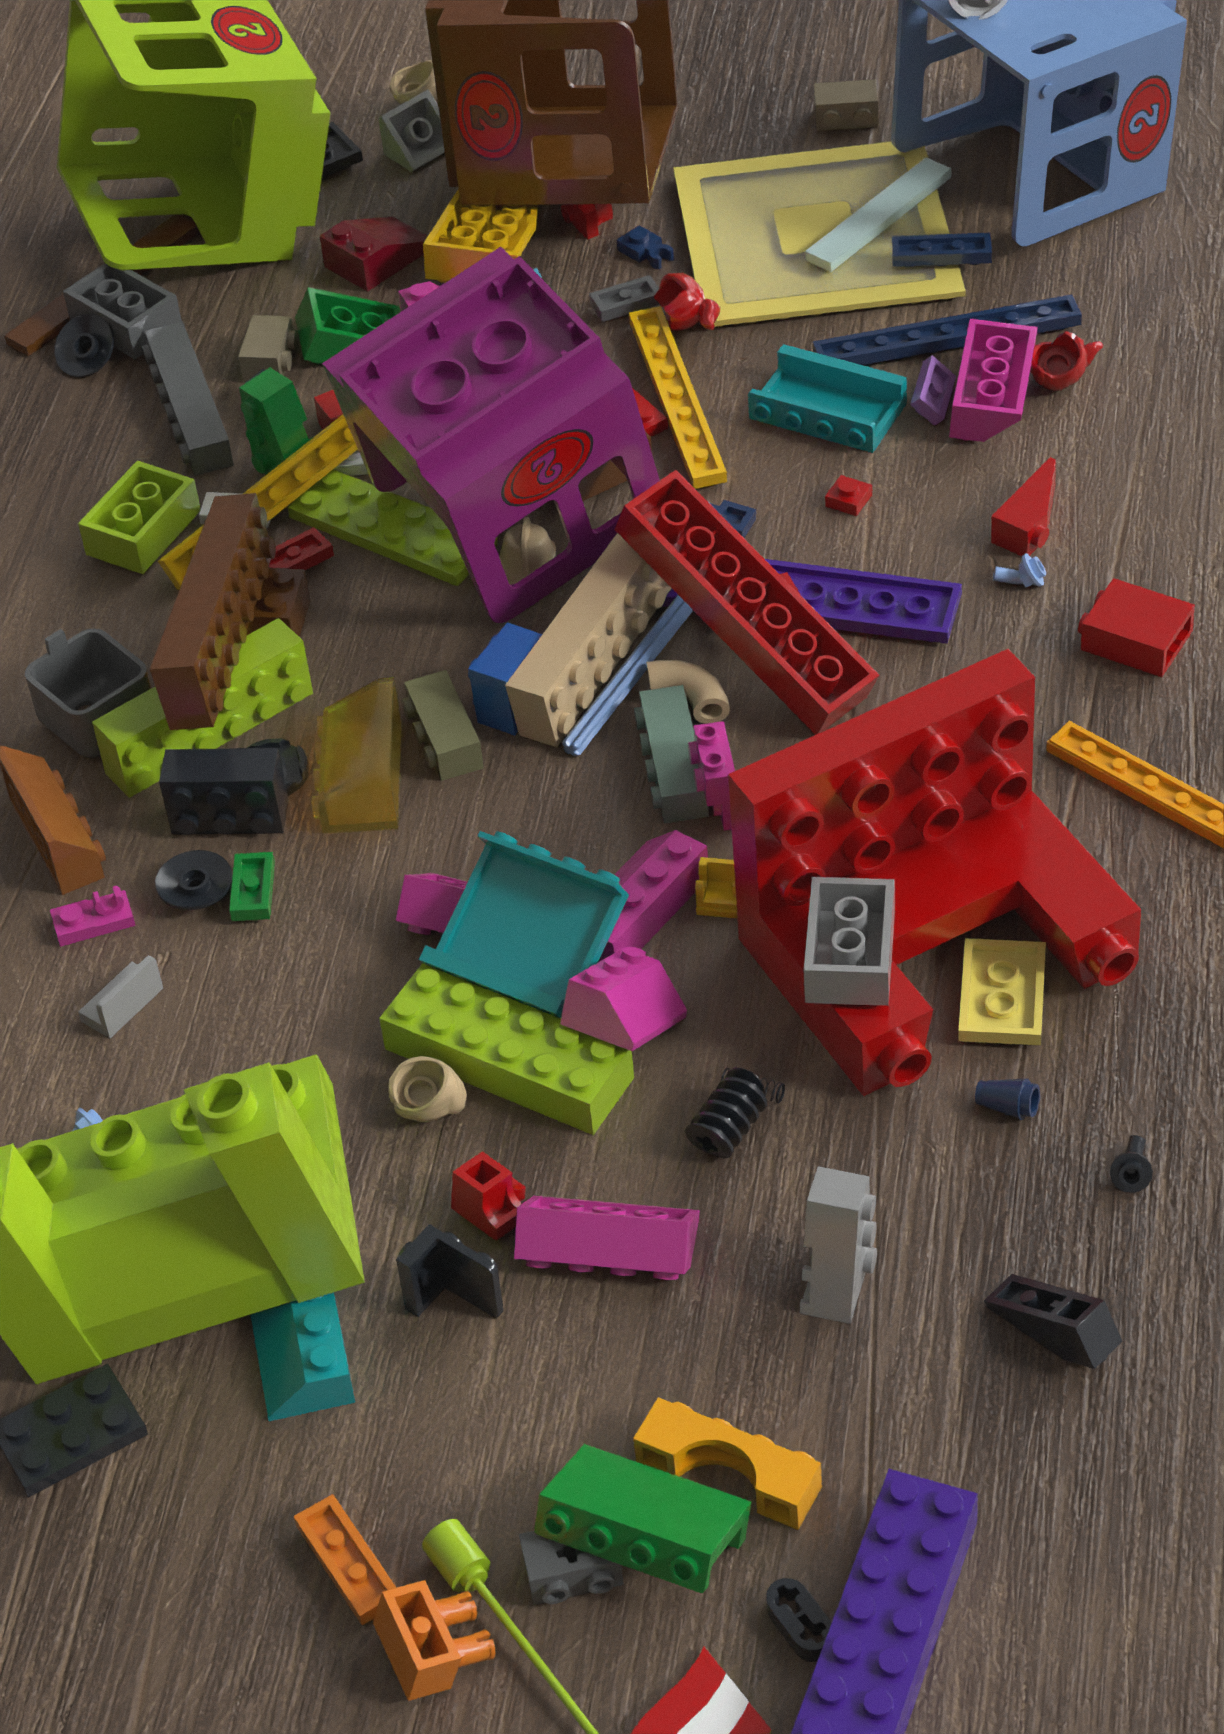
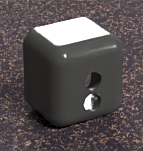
[25,628,151,758]

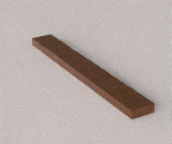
[4,214,200,356]

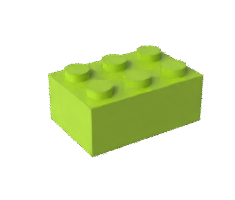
[78,461,201,574]

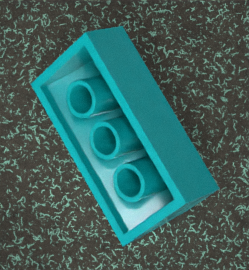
[250,1292,356,1421]

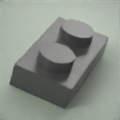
[589,275,659,322]

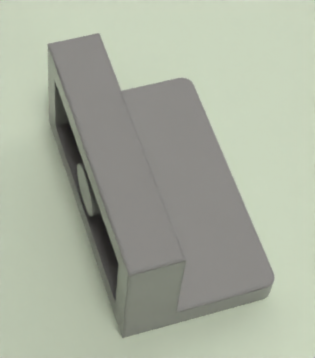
[78,956,163,1038]

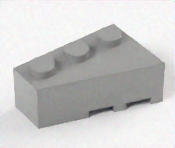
[800,1166,877,1324]

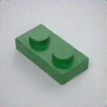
[229,852,275,921]

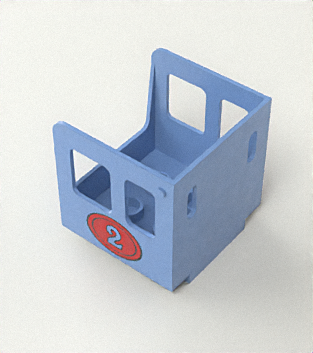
[891,0,1187,246]

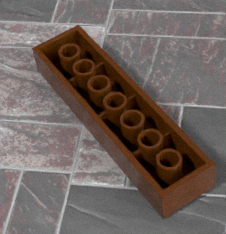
[150,493,276,730]

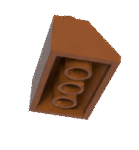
[0,745,106,895]

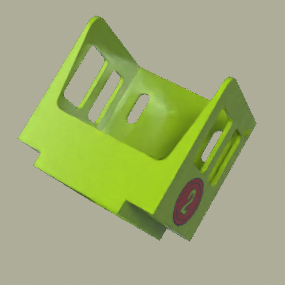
[57,0,330,270]

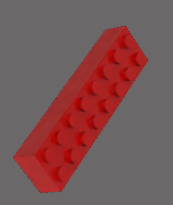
[614,470,880,735]

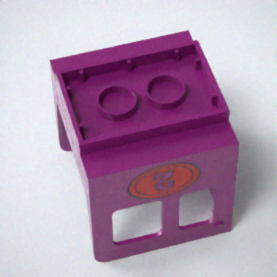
[322,247,660,623]

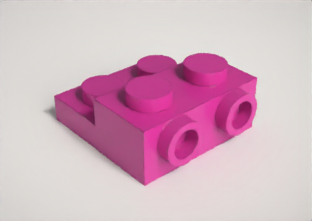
[688,721,735,831]

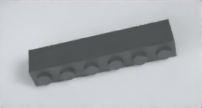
[142,321,234,476]

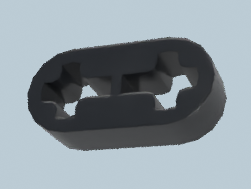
[766,1578,832,1662]

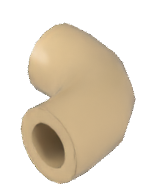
[646,660,730,724]

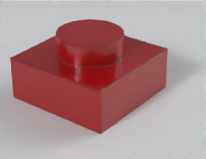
[825,475,872,516]

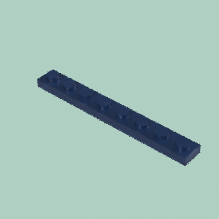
[813,294,1082,365]

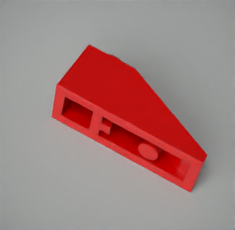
[991,457,1056,556]

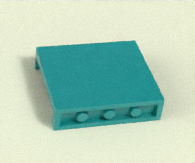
[419,831,629,1018]

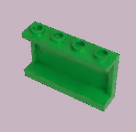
[534,1444,751,1593]

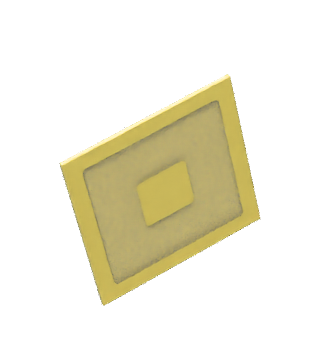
[673,142,966,327]

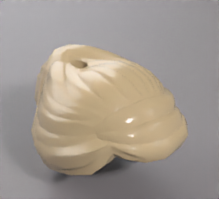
[389,60,438,104]
[388,1056,467,1122]

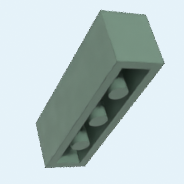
[634,685,709,823]

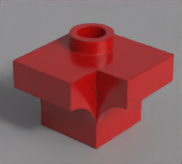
[561,204,613,239]
[451,1151,526,1241]

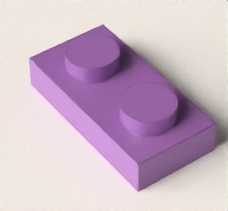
[910,355,956,426]

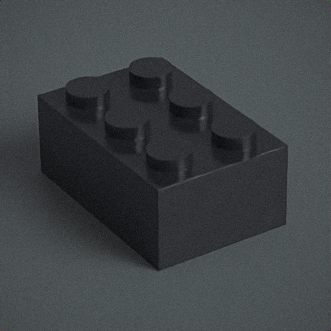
[159,748,289,835]

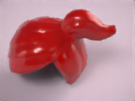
[653,273,721,331]
[1030,331,1103,391]

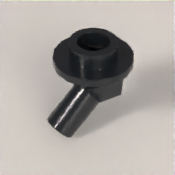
[1110,1135,1153,1193]

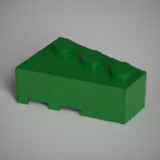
[239,367,312,475]

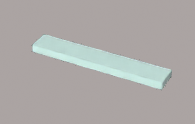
[805,157,951,272]

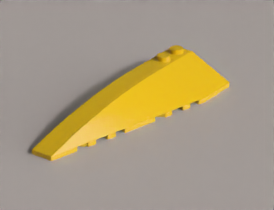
[423,188,538,283]

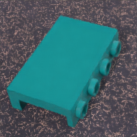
[748,344,907,453]

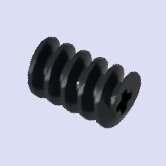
[684,1067,768,1159]

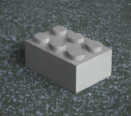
[804,877,895,1006]

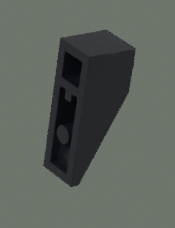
[984,1274,1123,1369]

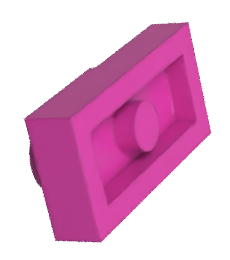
[50,886,136,947]

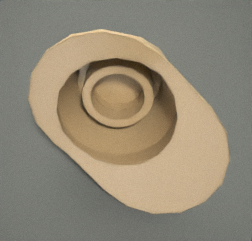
[499,517,556,585]

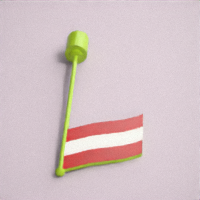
[422,1519,772,1734]

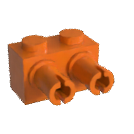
[373,1580,495,1701]

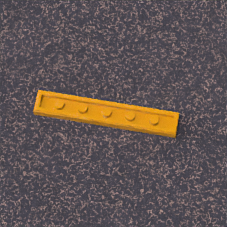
[1046,721,1224,848]

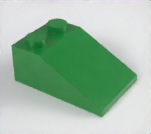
[295,287,401,364]

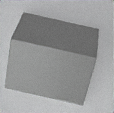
[379,90,445,172]

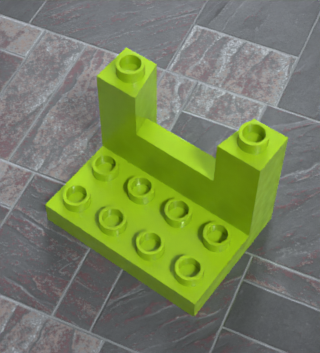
[0,1054,365,1384]

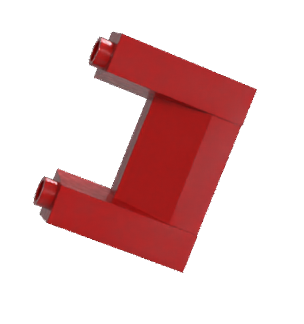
[728,649,1141,1096]

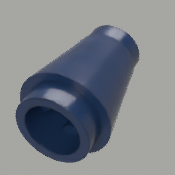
[975,1079,1040,1120]

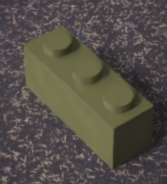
[401,670,484,781]

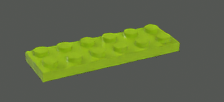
[288,469,498,587]

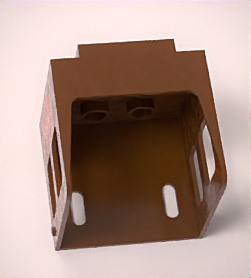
[425,0,678,205]

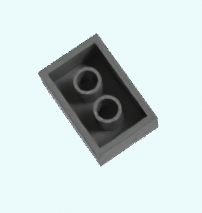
[63,263,182,359]

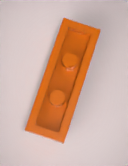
[293,1494,397,1625]

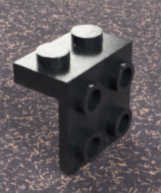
[396,1224,504,1318]

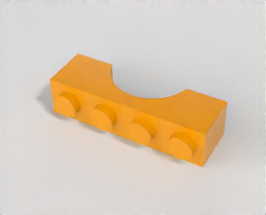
[633,1397,822,1530]

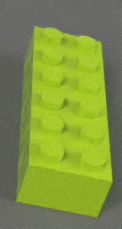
[92,618,313,798]
[379,963,634,1135]

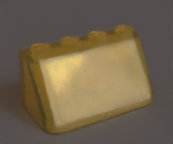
[312,677,402,834]

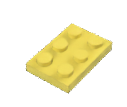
[958,938,1046,1045]

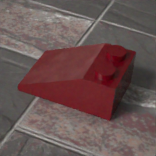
[319,216,428,292]

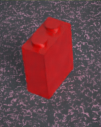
[1078,578,1195,677]

